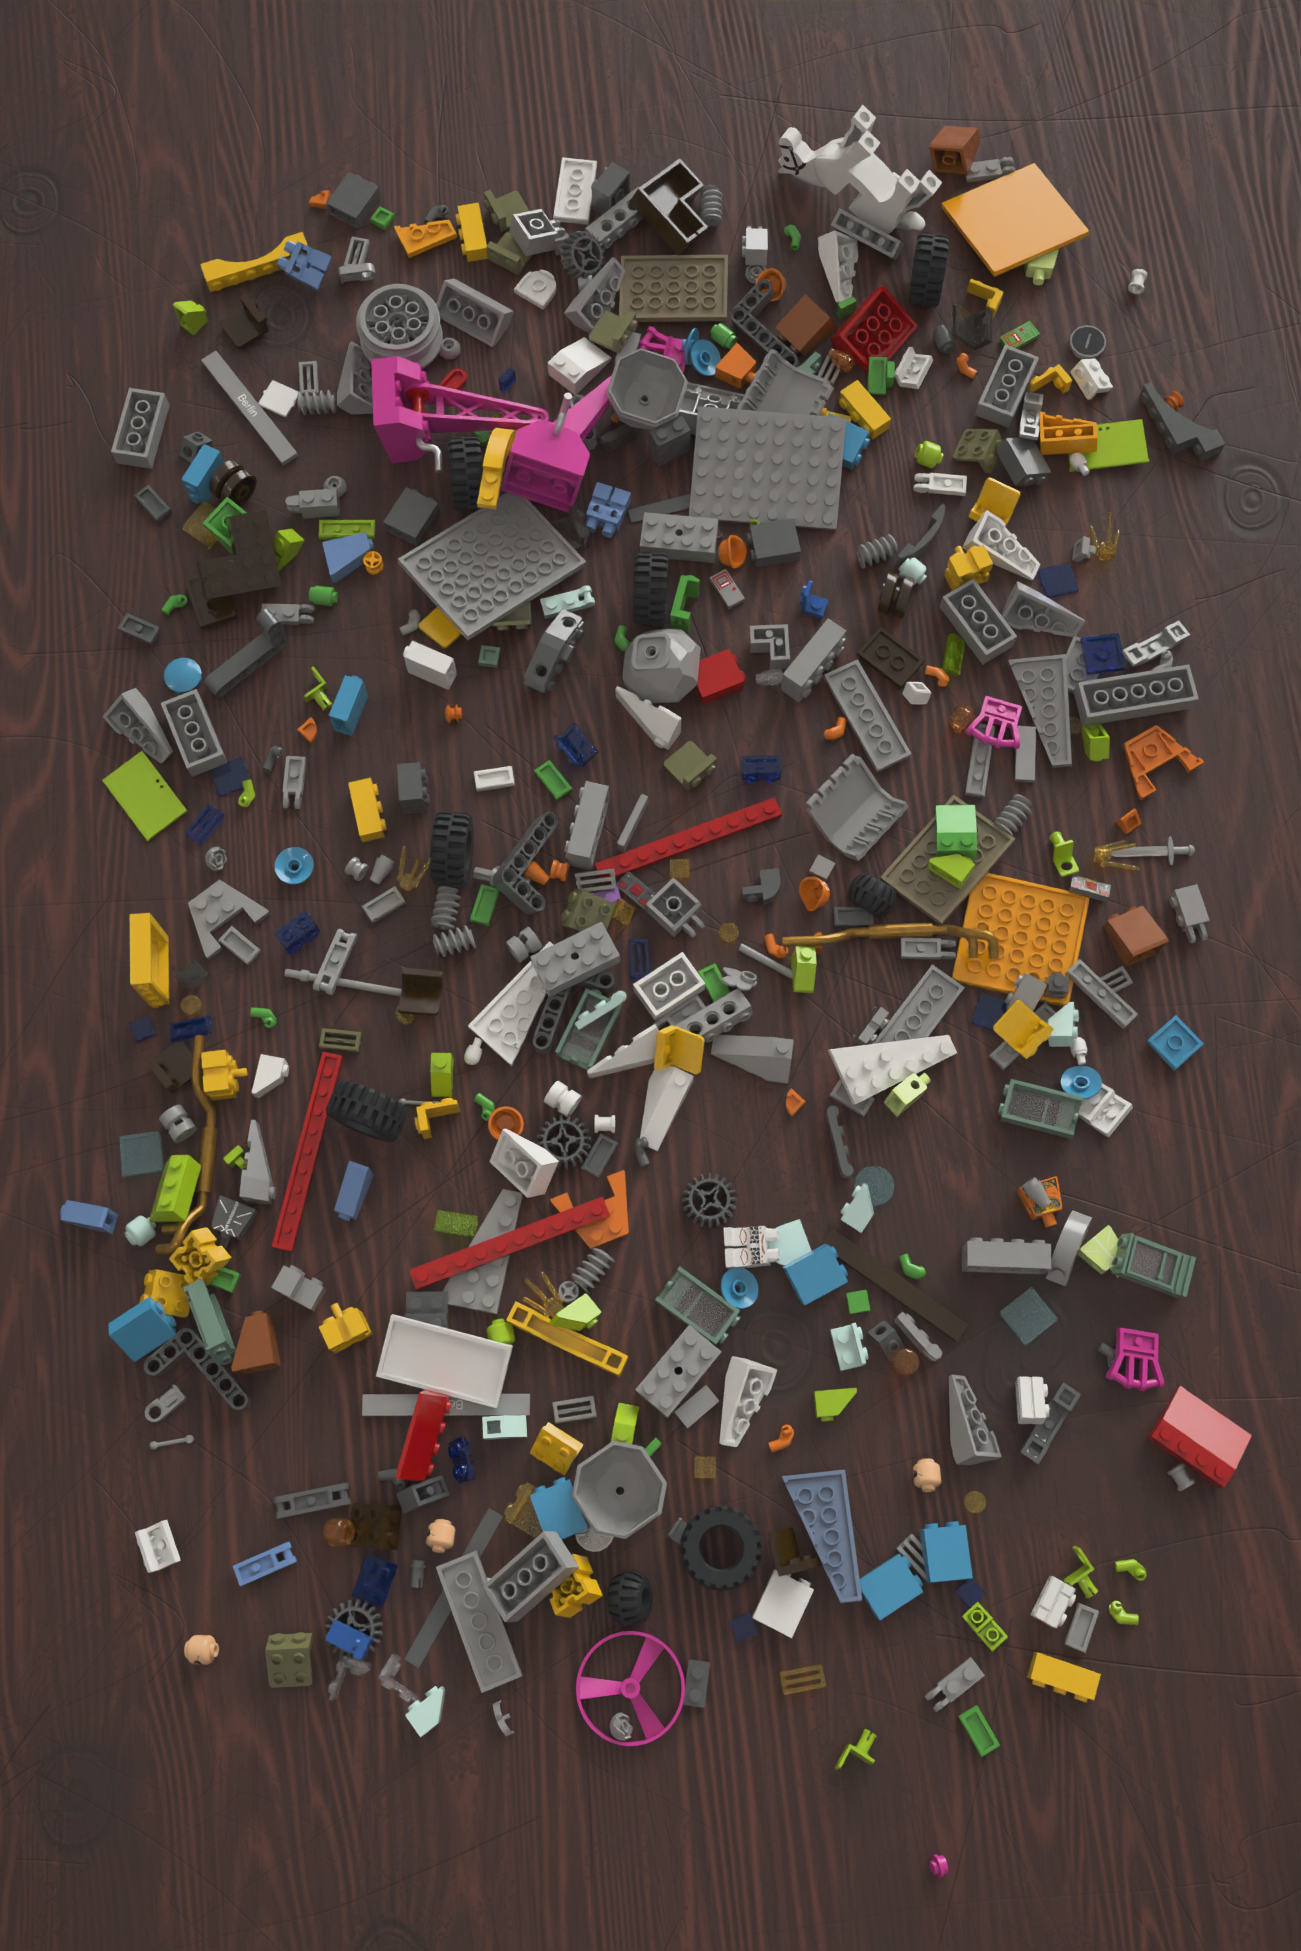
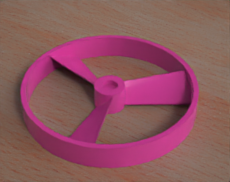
[576,1631,685,1746]

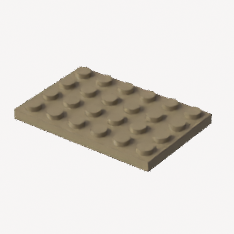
[619,255,728,322]
[880,795,1015,925]

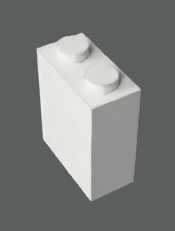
[403,641,457,690]
[752,1570,814,1638]

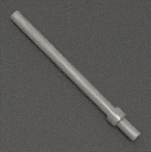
[285,969,402,997]

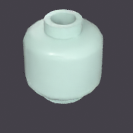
[898,558,927,585]
[124,1216,156,1246]

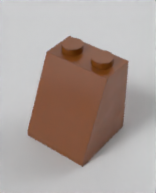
[929,126,981,175]
[775,294,838,356]
[1104,906,1169,967]
[231,1311,281,1375]

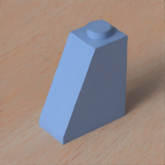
[322,532,374,583]
[334,1161,374,1221]
[60,1200,119,1234]

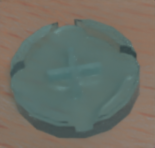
[854,1166,894,1207]

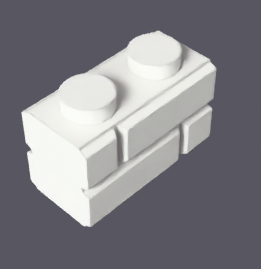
[1015,1377,1049,1424]
[1030,1576,1076,1629]

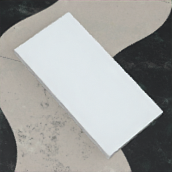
[376,1314,513,1408]

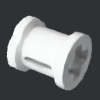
[1128,269,1147,294]
[595,1115,615,1133]

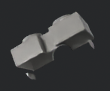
[852,1006,889,1046]

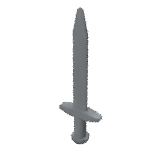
[1101,836,1195,865]

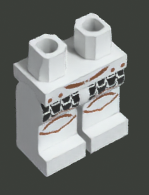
[724,1226,781,1270]

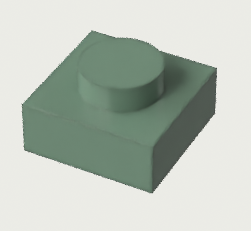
[478,645,501,668]

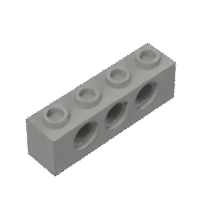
[585,187,643,250]
[831,208,905,260]
[675,988,753,1043]

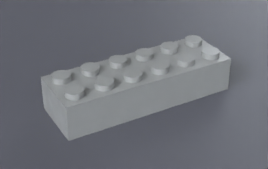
[1073,665,1199,727]

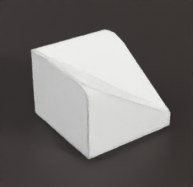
[902,682,931,704]

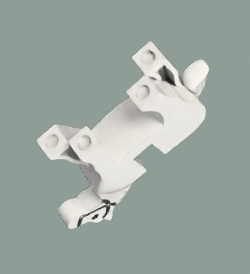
[778,105,942,234]

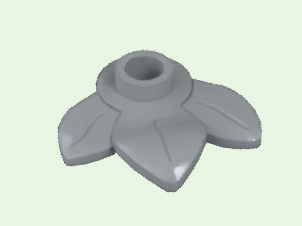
[721,967,757,991]

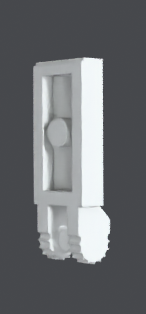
[914,473,967,496]

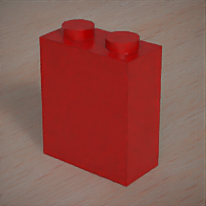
[694,649,746,705]

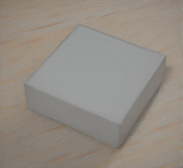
[809,855,835,881]

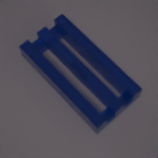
[185,803,225,845]
[629,938,650,979]
[170,1016,212,1043]

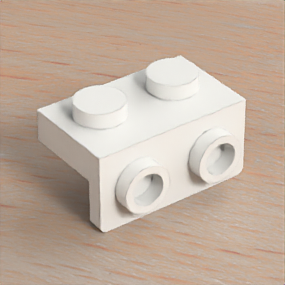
[895,347,933,389]
[1070,359,1113,400]
[135,1520,181,1573]

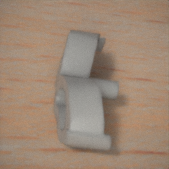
[493,1700,515,1737]

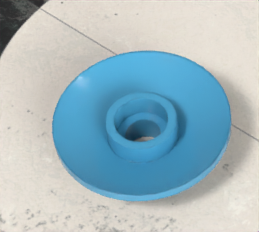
[681,328,699,365]
[690,340,721,376]
[275,847,314,885]
[1061,1066,1102,1099]
[721,1267,758,1309]

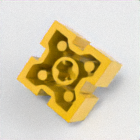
[944,545,993,591]
[201,1050,248,1101]
[169,1227,231,1286]
[319,1303,373,1354]
[549,1554,603,1618]

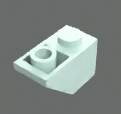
[1048,1002,1079,1047]
[840,1183,874,1233]
[482,1415,527,1440]
[405,1686,445,1737]

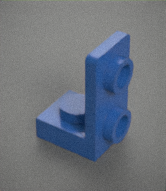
[799,580,829,619]
[326,1620,374,1660]

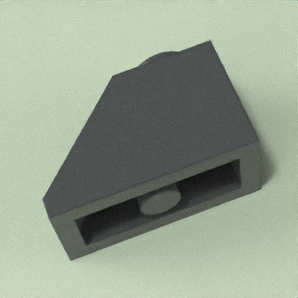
[396,1475,450,1514]

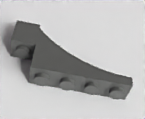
[1140,382,1225,461]

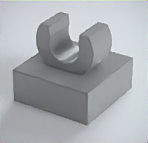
[1072,536,1096,562]

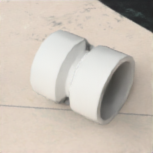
[544,1081,582,1117]

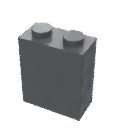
[326,172,381,229]
[649,416,691,468]
[995,437,1052,486]
[383,487,440,547]
[746,518,801,567]

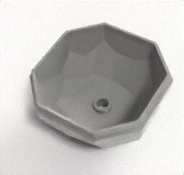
[606,348,688,430]
[623,629,701,703]
[572,1441,667,1539]

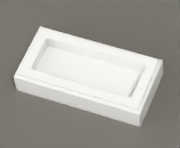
[474,766,515,792]

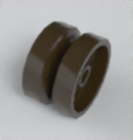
[209,460,257,507]
[877,572,915,619]

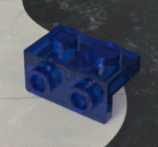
[553,723,599,767]
[741,756,781,782]
[274,911,321,955]
[351,1554,398,1607]

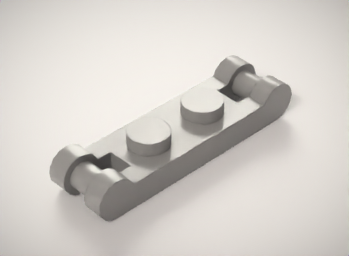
[313,929,358,995]

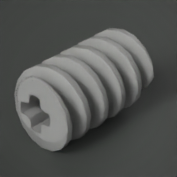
[700,185,722,226]
[297,390,337,415]
[857,534,898,569]
[994,794,1033,837]
[431,886,461,930]
[433,925,476,959]
[571,1248,615,1294]

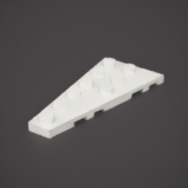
[468,941,553,1067]
[828,1035,957,1105]

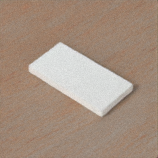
[553,158,597,225]

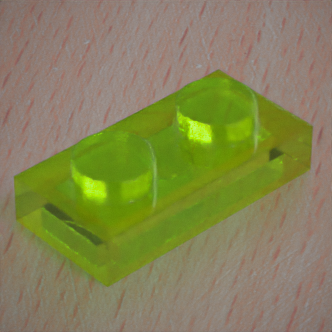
[942,633,965,677]
[434,1210,479,1237]

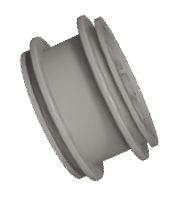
[356,284,443,369]

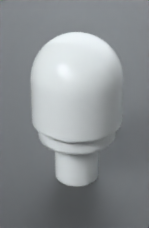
[1069,452,1090,476]
[464,1037,483,1065]
[1070,1037,1087,1065]

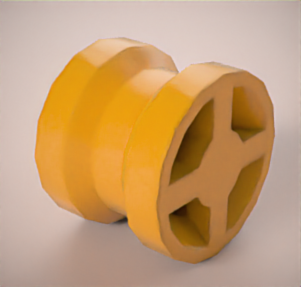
[363,551,384,575]

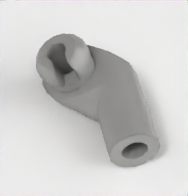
[399,610,421,636]
[1152,650,1173,670]

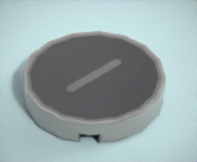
[1069,325,1106,359]

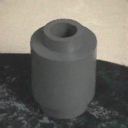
[933,325,956,354]

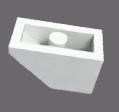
[251,1054,289,1098]

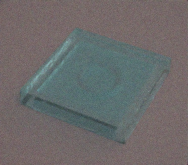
[119,1131,164,1177]
[999,1287,1058,1346]

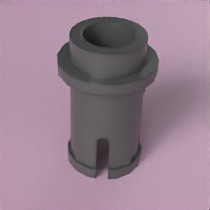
[409,1560,427,1588]

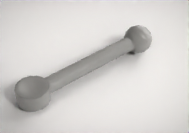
[399,1098,441,1106]
[150,1435,194,1450]

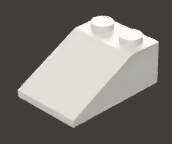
[548,337,612,395]
[490,1129,559,1198]

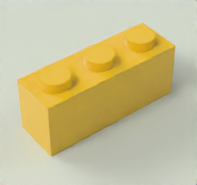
[455,203,488,262]
[839,380,891,440]
[348,778,387,842]
[1027,1652,1101,1703]

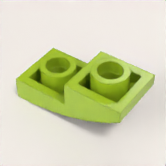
[962,1602,1008,1653]

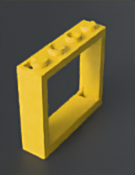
[130,913,170,1008]

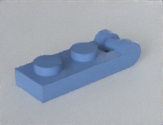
[233,1542,297,1586]

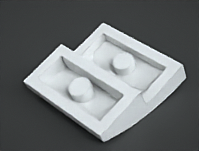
[1078,1084,1133,1138]

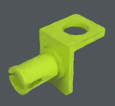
[304,666,333,712]
[1050,832,1079,877]
[1064,1546,1098,1598]
[834,1729,877,1770]

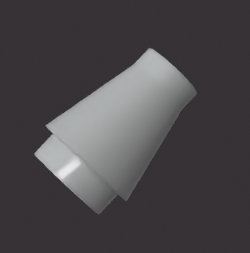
[369,855,395,885]
[1022,1177,1051,1209]

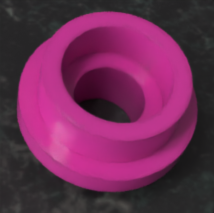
[929,1854,948,1878]

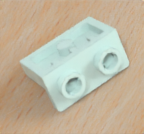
[830,1323,869,1371]

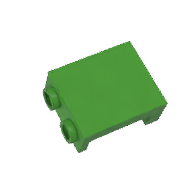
[670,575,700,635]

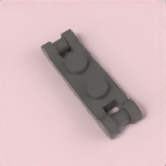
[825,1106,854,1180]
[273,1483,352,1519]

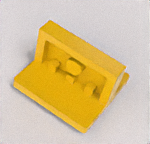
[530,1422,583,1475]

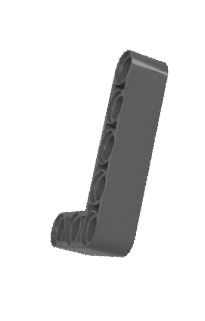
[730,279,800,368]
[204,609,288,698]
[493,812,558,915]
[533,970,615,1054]
[144,1328,252,1412]

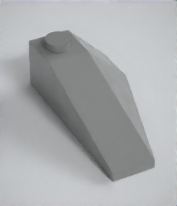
[564,257,625,334]
[337,341,373,415]
[1001,581,1085,637]
[103,688,173,764]
[711,1035,794,1084]
[239,1120,276,1205]
[949,1375,1002,1465]

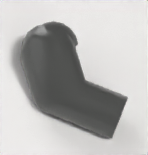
[262,745,283,773]
[634,1137,650,1168]

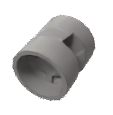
[505,927,542,963]
[159,1105,197,1143]

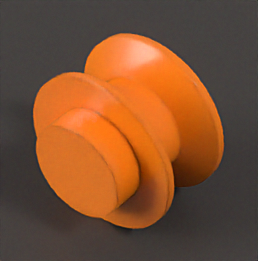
[1164,391,1184,411]
[445,704,462,724]

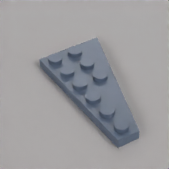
[782,1469,862,1604]

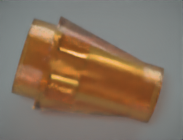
[828,348,855,373]

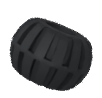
[848,874,896,917]
[607,1571,653,1627]

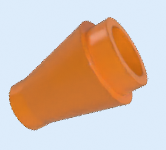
[522,861,550,886]

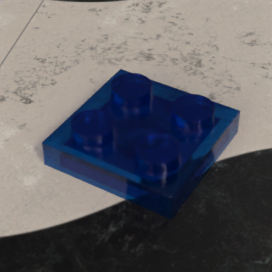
[1080,633,1126,675]

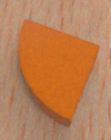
[309,190,331,209]
[297,717,317,744]
[785,1088,806,1117]

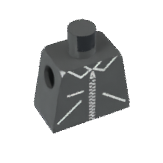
[211,1195,259,1248]

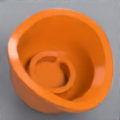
[755,268,786,301]
[718,535,747,568]
[799,877,830,911]
[488,1106,524,1140]

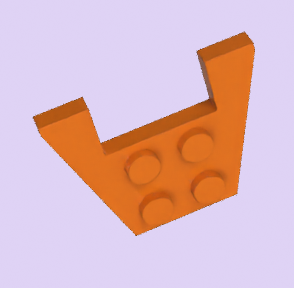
[1123,725,1204,801]
[550,1170,629,1249]

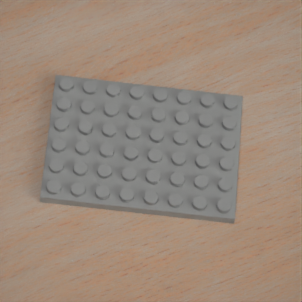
[689,406,846,530]
[398,492,586,640]

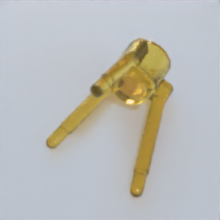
[1089,511,1120,560]
[1093,840,1140,870]
[396,847,430,892]
[523,1272,565,1318]

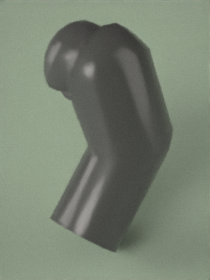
[424,205,449,224]
[1097,1342,1122,1371]
[378,1468,408,1489]

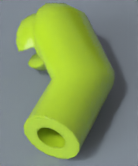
[238,779,255,807]
[1114,1559,1147,1581]
[1109,1601,1139,1625]

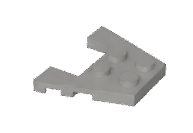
[188,880,270,960]

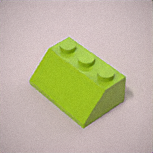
[149,1155,201,1222]

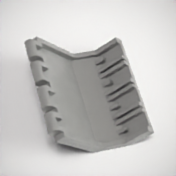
[737,349,834,416]
[805,754,909,861]

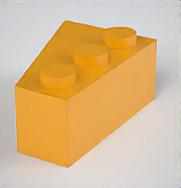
[1040,412,1097,455]

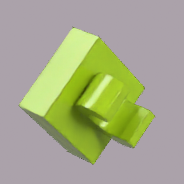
[223,1145,246,1170]

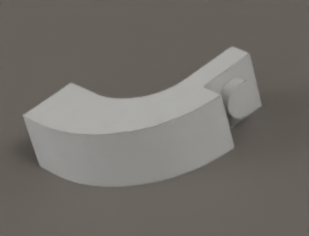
[1046,1210,1092,1286]

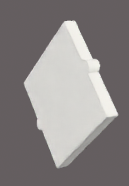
[258,380,298,418]

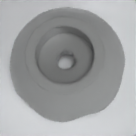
[745,265,767,284]
[439,338,461,359]
[323,476,347,497]
[205,847,227,871]
[610,1712,633,1741]

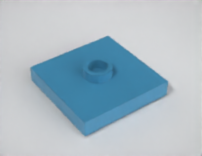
[1146,1015,1204,1071]

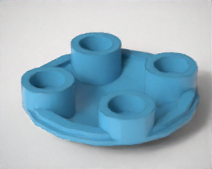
[164,658,202,694]

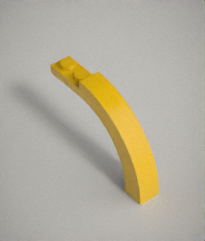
[477,428,517,510]

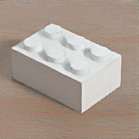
[633,952,705,1022]

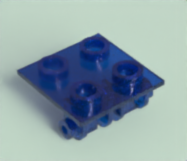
[448,1436,476,1485]

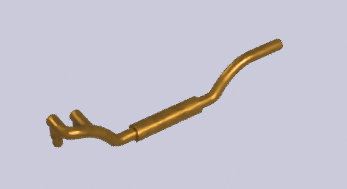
[782,923,999,959]
[155,1035,218,1256]

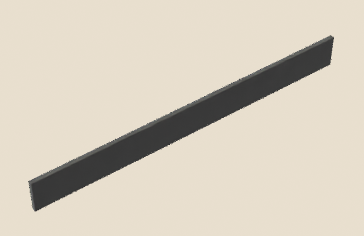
[628,494,691,523]
[404,1508,503,1668]

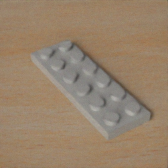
[824,659,911,773]
[873,965,965,1044]
[436,1550,523,1693]

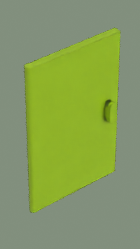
[1068,419,1149,472]
[102,751,188,841]

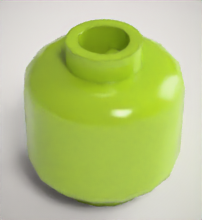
[914,441,943,468]
[486,1319,515,1345]

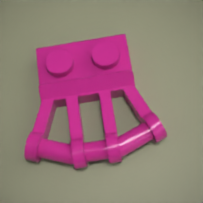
[638,326,686,374]
[965,696,1022,749]
[1106,1328,1165,1391]

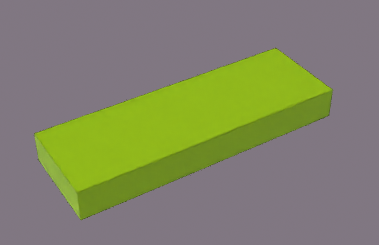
[319,520,376,540]

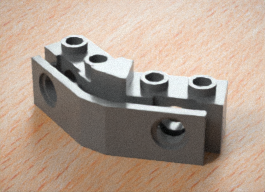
[523,609,584,694]

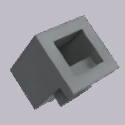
[1044,973,1069,998]

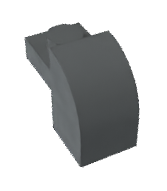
[741,868,781,906]

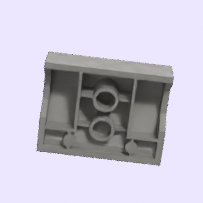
[677,382,745,436]

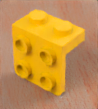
[968,478,1020,527]
[419,607,461,648]
[993,1000,1054,1059]
[654,1025,704,1074]
[414,1098,460,1139]
[139,1269,190,1318]

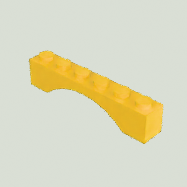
[200,232,308,292]
[506,1301,629,1377]

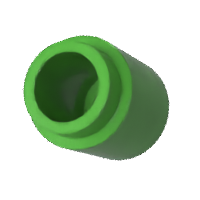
[710,323,738,350]
[309,585,338,606]

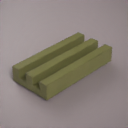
[319,1028,362,1053]

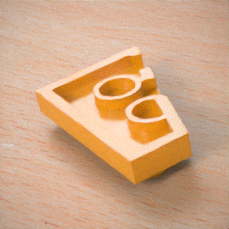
[394,220,457,258]

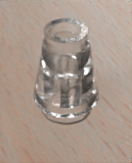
[756,667,783,686]

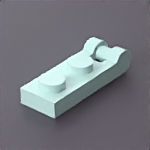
[540,585,595,619]
[575,991,627,1030]

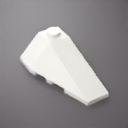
[818,230,858,303]
[962,510,1040,581]
[615,686,681,750]
[587,1024,659,1078]
[640,1066,694,1152]
[719,1356,777,1447]

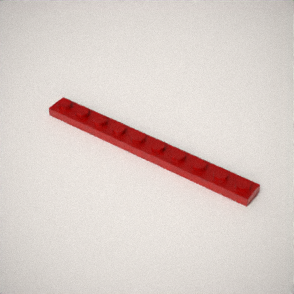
[595,797,782,883]
[272,1052,343,1252]
[409,1197,610,1290]

